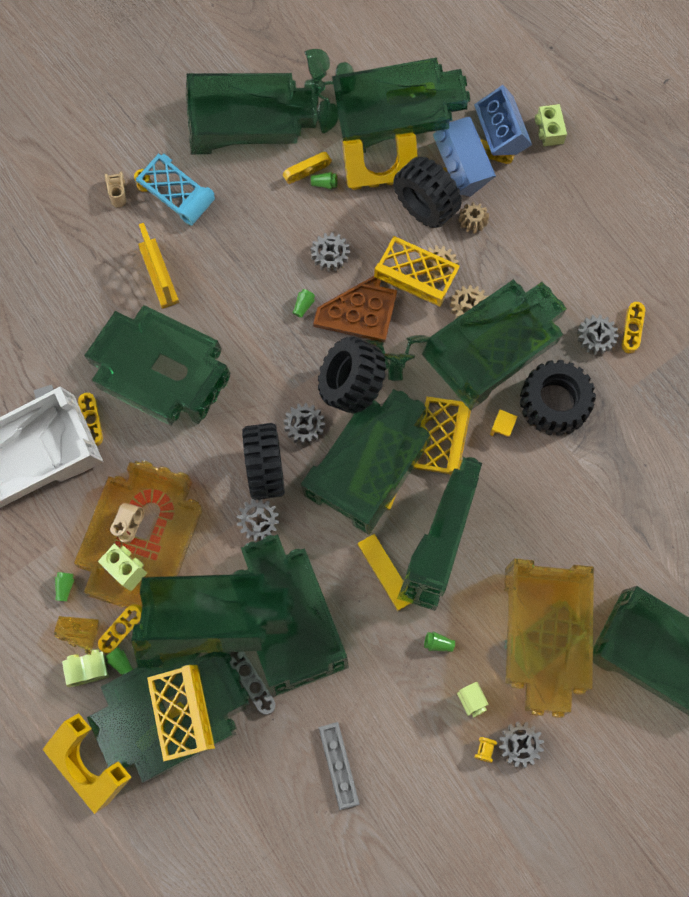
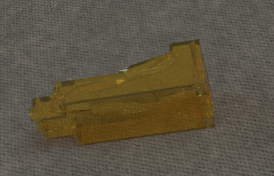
[504,558,594,718]

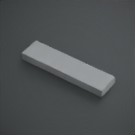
[318,722,360,810]

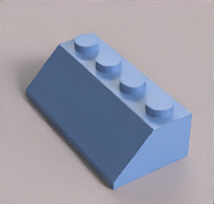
[474,85,532,155]
[433,116,496,197]

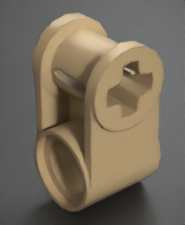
[105,171,127,207]
[110,503,144,543]

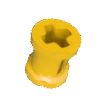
[134,169,152,192]
[474,737,497,763]

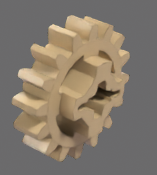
[419,245,459,285]
[450,285,491,325]

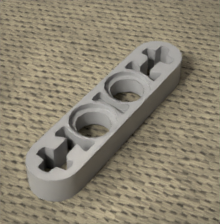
[225,644,276,715]

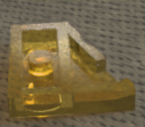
[54,616,99,655]

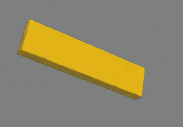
[357,534,415,611]

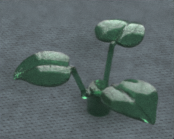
[304,49,356,134]
[364,335,438,381]

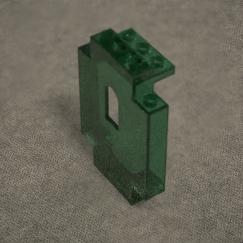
[84,305,231,426]
[87,640,250,782]

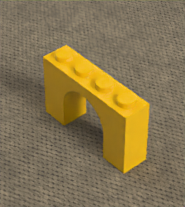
[342,132,417,190]
[42,713,132,814]

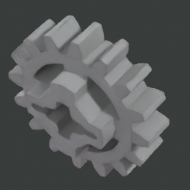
[311,232,350,272]
[577,315,619,355]
[284,403,325,445]
[236,499,279,541]
[498,721,544,768]

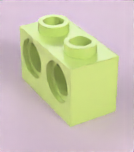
[535,104,567,147]
[98,544,147,591]

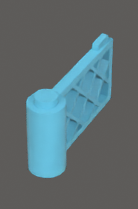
[136,153,215,226]

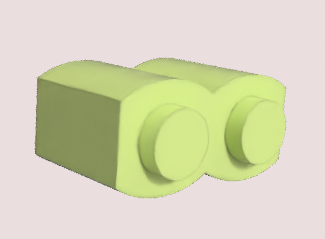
[62,649,109,687]
[457,682,489,718]

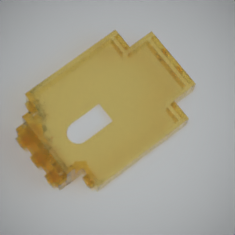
[74,460,202,612]

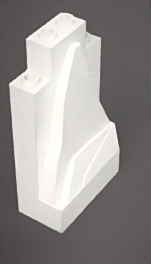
[0,387,103,508]

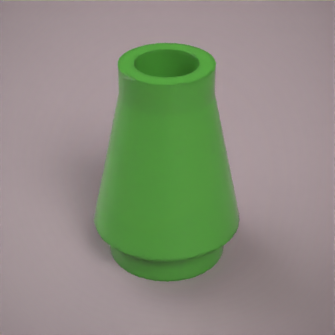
[311,172,338,190]
[292,289,315,318]
[55,572,75,602]
[424,631,455,652]
[106,647,134,678]

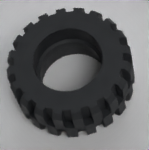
[393,156,462,228]
[318,336,386,414]
[520,360,596,436]
[242,423,285,500]

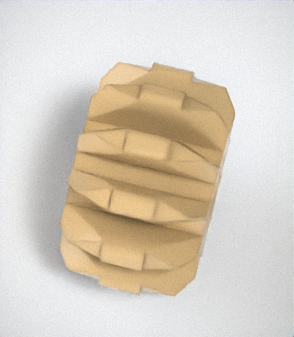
[458,202,489,234]

